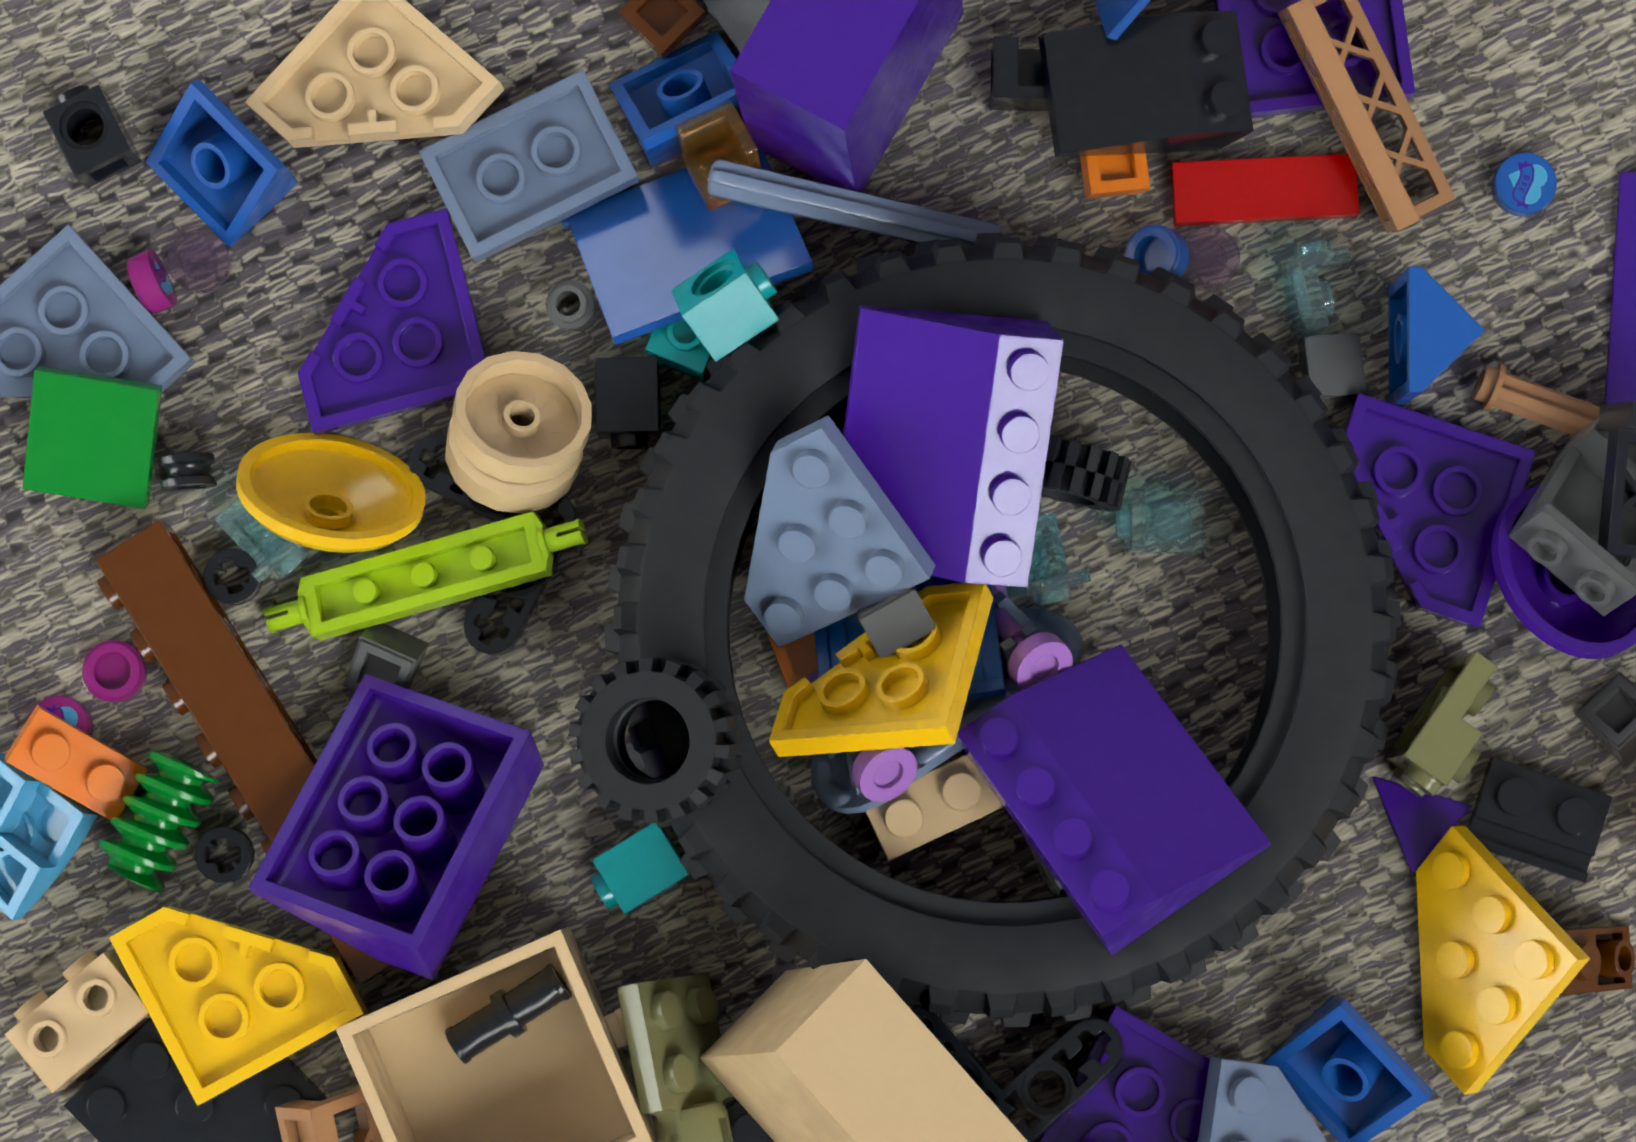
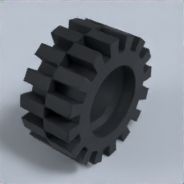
[1041,435,1132,512]

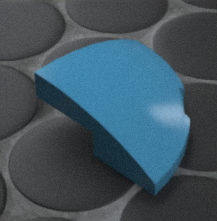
[0,752,99,920]

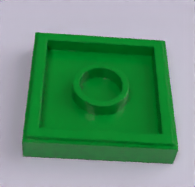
[22,365,163,509]

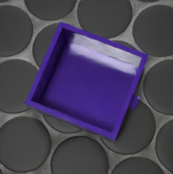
[730,0,963,192]

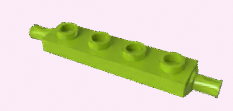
[264,511,588,641]

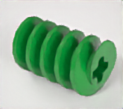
[98,751,224,893]

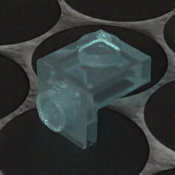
[215,497,309,583]
[1005,512,1091,606]

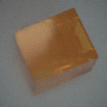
[676,101,761,211]

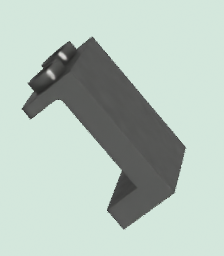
[1509,417,1636,616]

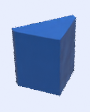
[608,30,744,168]
[145,79,298,248]
[1388,266,1485,407]
[1264,995,1434,1142]

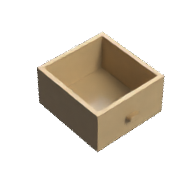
[336,927,656,1142]
[700,959,1028,1142]

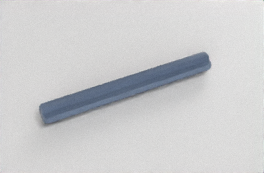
[707,159,1002,247]

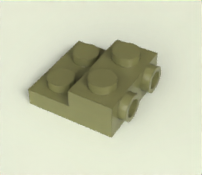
[1384,652,1498,798]

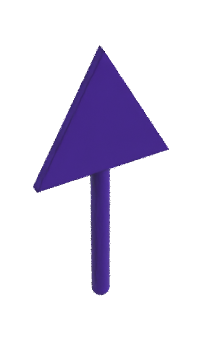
[1372,776,1472,874]

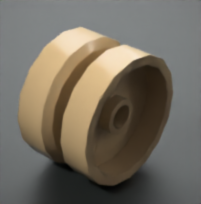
[445,351,592,514]

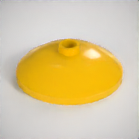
[236,433,426,553]

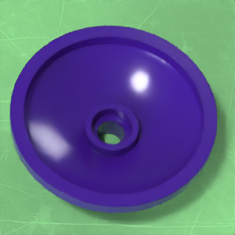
[1492,484,1636,659]

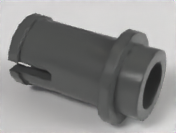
[545,280,599,331]

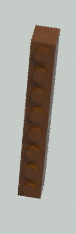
[96,520,393,984]

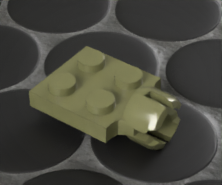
[617,973,733,1142]

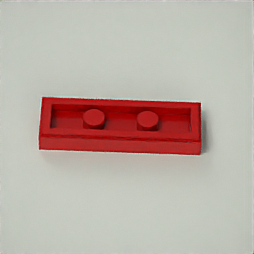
[1170,154,1360,227]

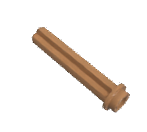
[1472,363,1600,436]

